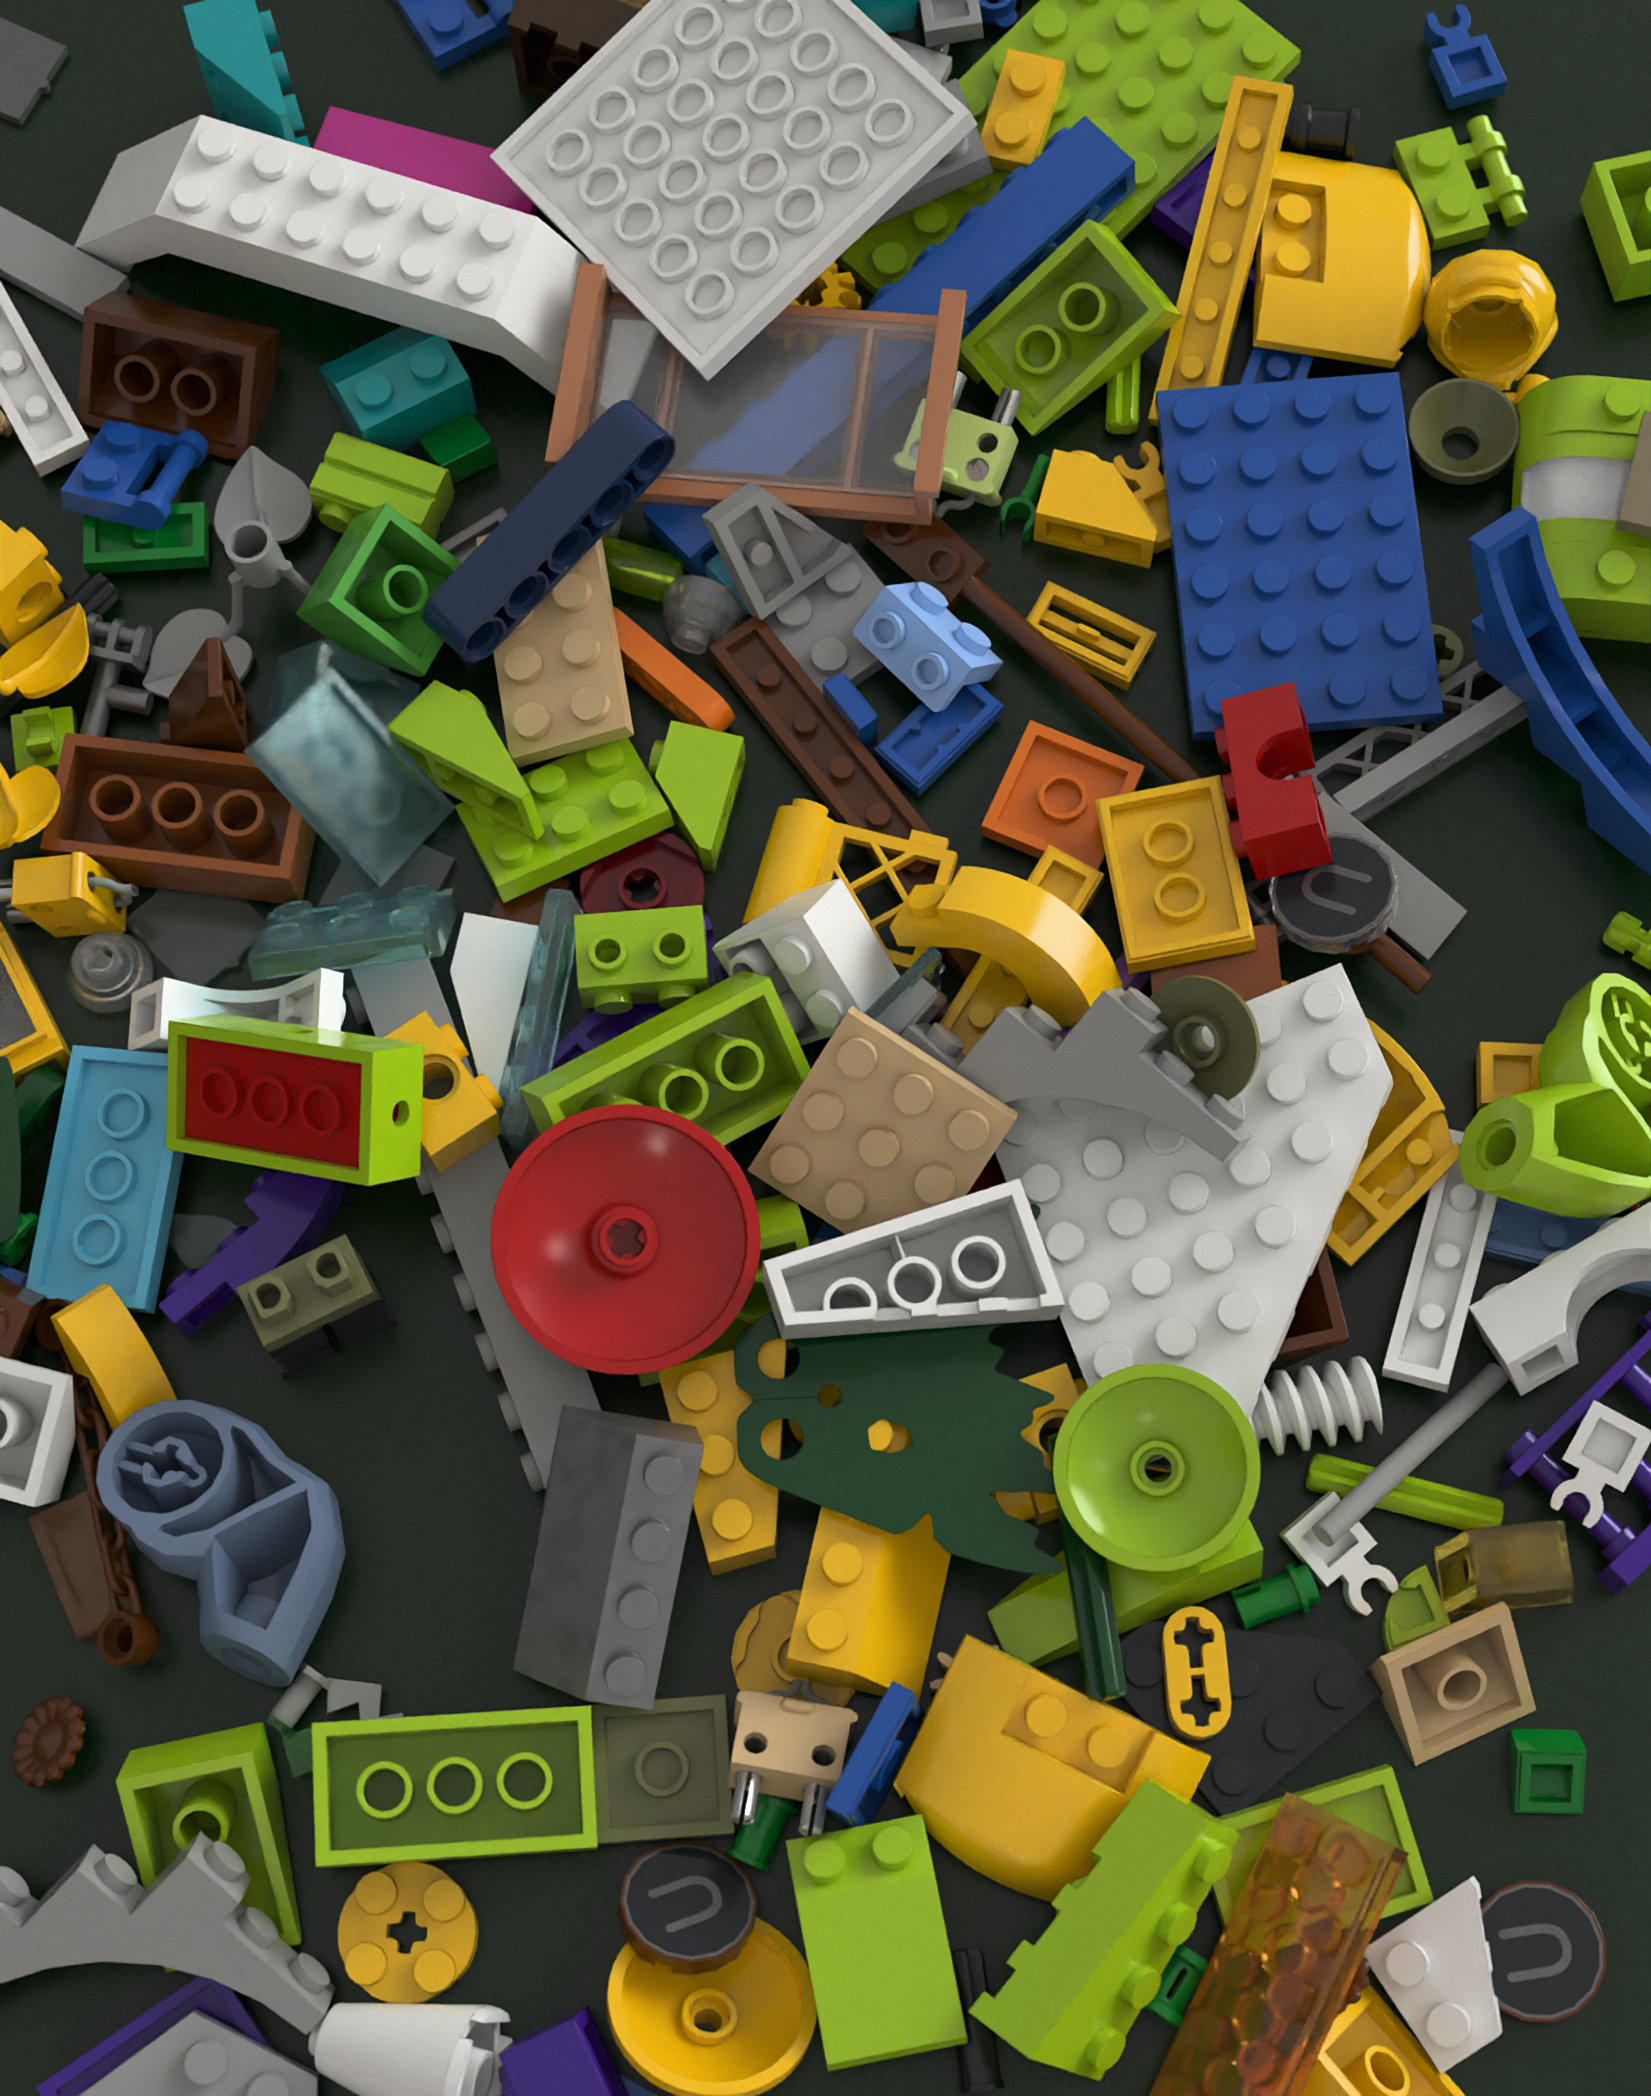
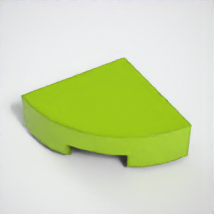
[1382,1565,1451,1654]

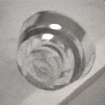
[662,575,743,654]
[67,931,153,1014]

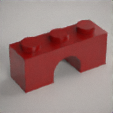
[1214,681,1333,881]

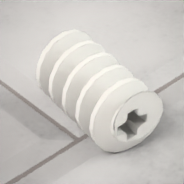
[1249,1356,1383,1456]

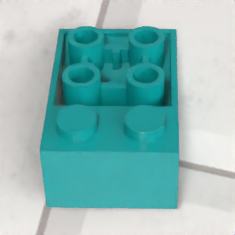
[183,0,310,148]

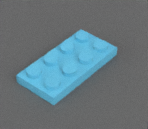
[26,1045,184,1314]

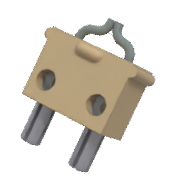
[727,1679,858,1838]

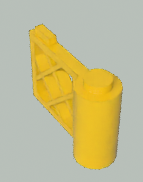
[741,798,958,975]

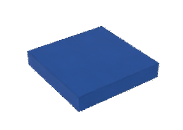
[825,1681,925,1829]

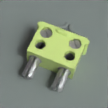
[894,371,1022,518]

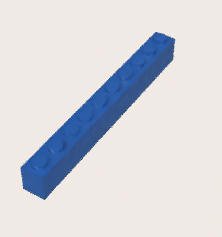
[641,116,1135,581]

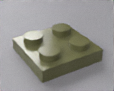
[591,1694,735,1846]

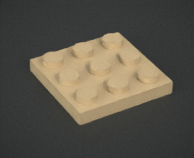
[747,1006,1019,1234]

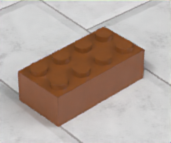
[40,733,324,906]

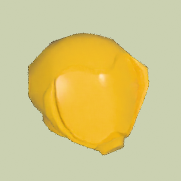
[1422,249,1558,391]

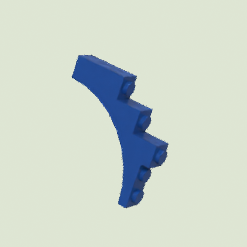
[1468,506,1651,876]

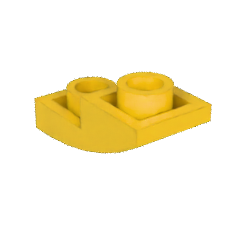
[50,1283,177,1432]

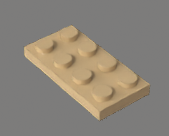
[476,534,634,768]

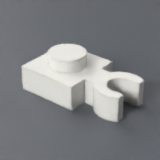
[1551,1400,1651,1528]
[1279,1491,1399,1616]

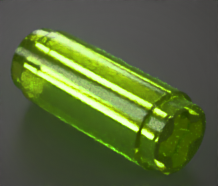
[602,534,685,602]

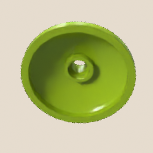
[1053,1363,1261,1572]

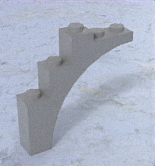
[900,987,1253,1163]
[0,1831,336,2035]

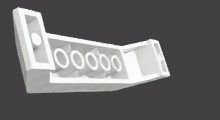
[74,115,659,419]

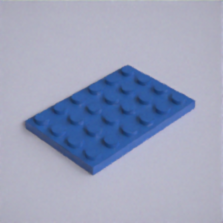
[1155,372,1443,741]

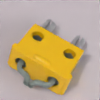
[0,852,139,937]

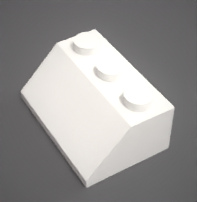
[0,1356,76,1507]

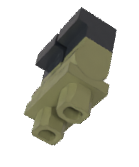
[236,1234,397,1380]

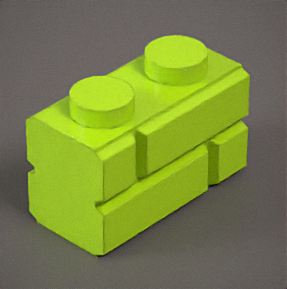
[309,432,455,540]

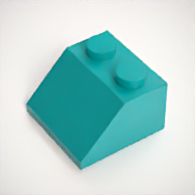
[318,326,478,452]

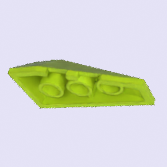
[987,1472,1264,1668]

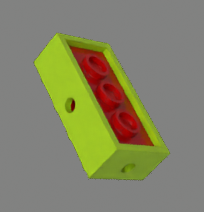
[166,1013,424,1186]

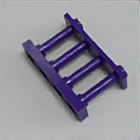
[1498,1310,1651,1596]

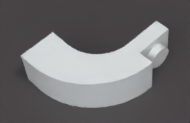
[128,968,346,1054]

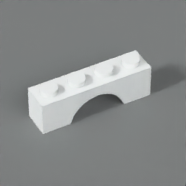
[1469,1202,1651,1396]

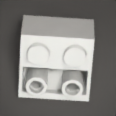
[712,878,905,1046]

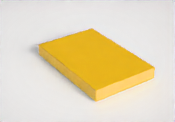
[1095,775,1256,974]

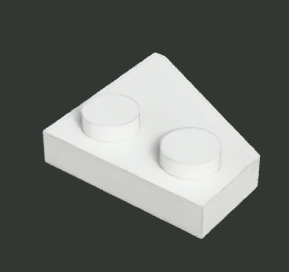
[1362,1876,1503,2074]

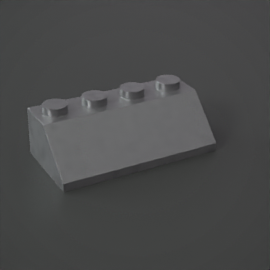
[512,1405,704,1710]

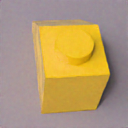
[1033,449,1158,569]

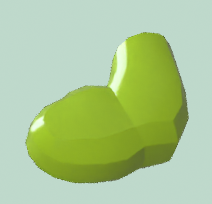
[1458,973,1651,1220]

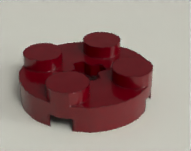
[580,830,706,914]

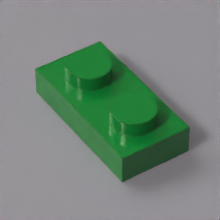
[83,502,209,574]

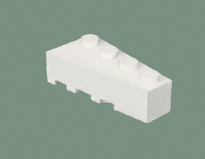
[761,1178,1065,1340]

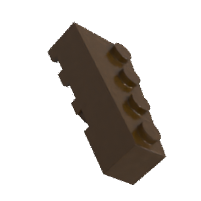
[507,0,641,99]

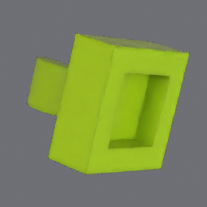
[10,706,79,776]

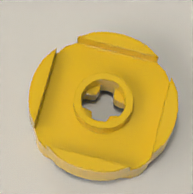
[338,1862,479,2004]

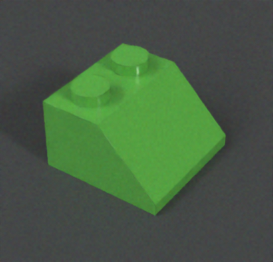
[296,503,462,677]

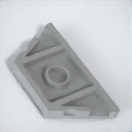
[77,2008,319,2096]

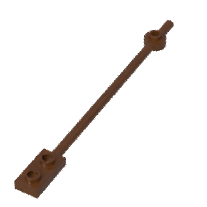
[861,485,1434,996]

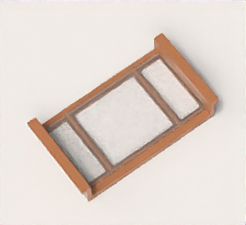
[545,263,967,525]

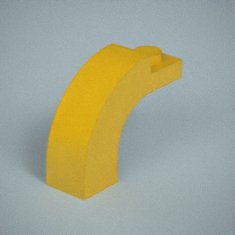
[890,866,1123,1027]

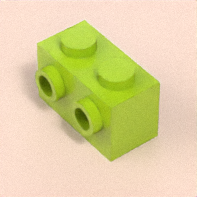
[574,905,710,1014]

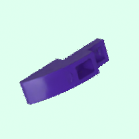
[158,1168,349,1339]

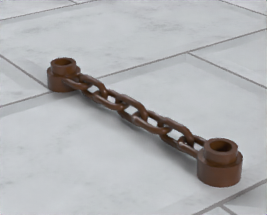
[35,1298,160,1667]

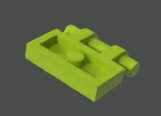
[1392,115,1528,252]

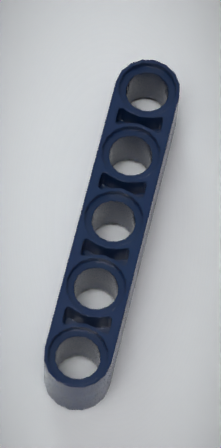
[423,400,676,663]

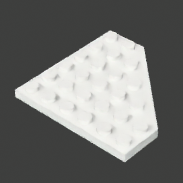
[995,963,1393,1463]

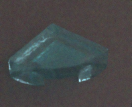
[168,1213,238,1271]

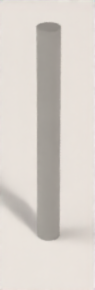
[1312,1362,1508,1547]

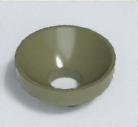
[1408,378,1520,485]

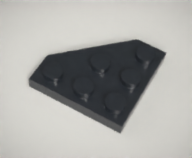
[1120,1621,1383,1817]

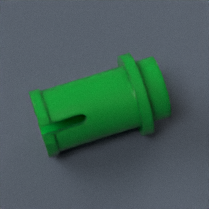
[1230,1562,1321,1631]
[726,1791,799,1872]

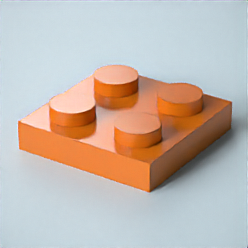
[980,720,1145,871]

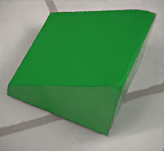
[417,411,498,484]
[1509,1729,1587,1814]

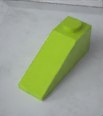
[386,680,545,840]

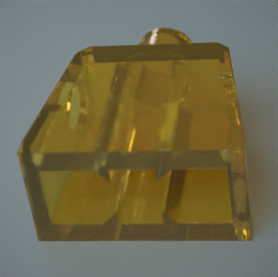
[1434,1520,1574,1615]

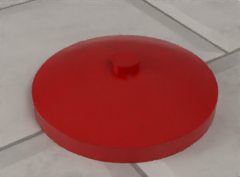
[490,1104,761,1375]

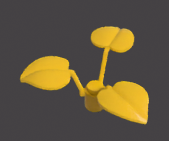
[0,602,89,850]

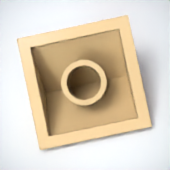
[1366,1601,1536,1766]

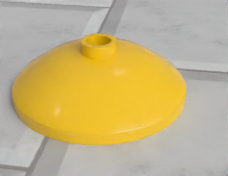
[606,1917,817,2096]

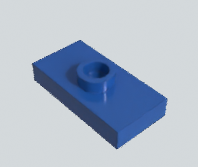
[874,683,1004,797]

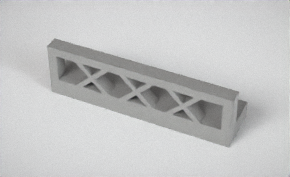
[1297,660,1528,823]

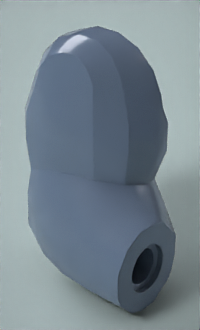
[96,1400,346,1688]

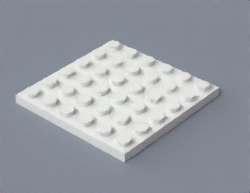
[490,0,978,382]

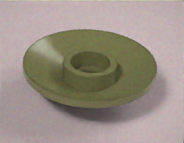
[1149,975,1260,1100]

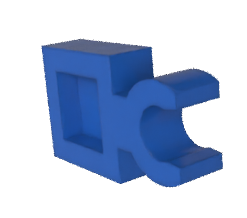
[1423,4,1507,110]

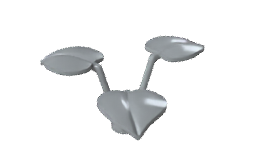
[142,446,391,700]

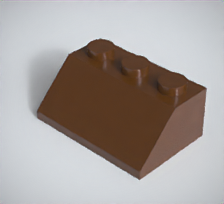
[77,291,281,461]

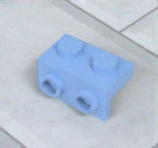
[853,582,1003,712]

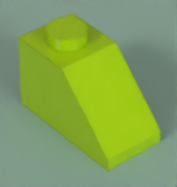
[648,720,746,873]

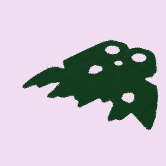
[734,1204,1063,1574]

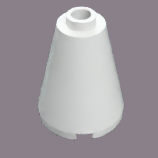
[309,2003,512,2096]

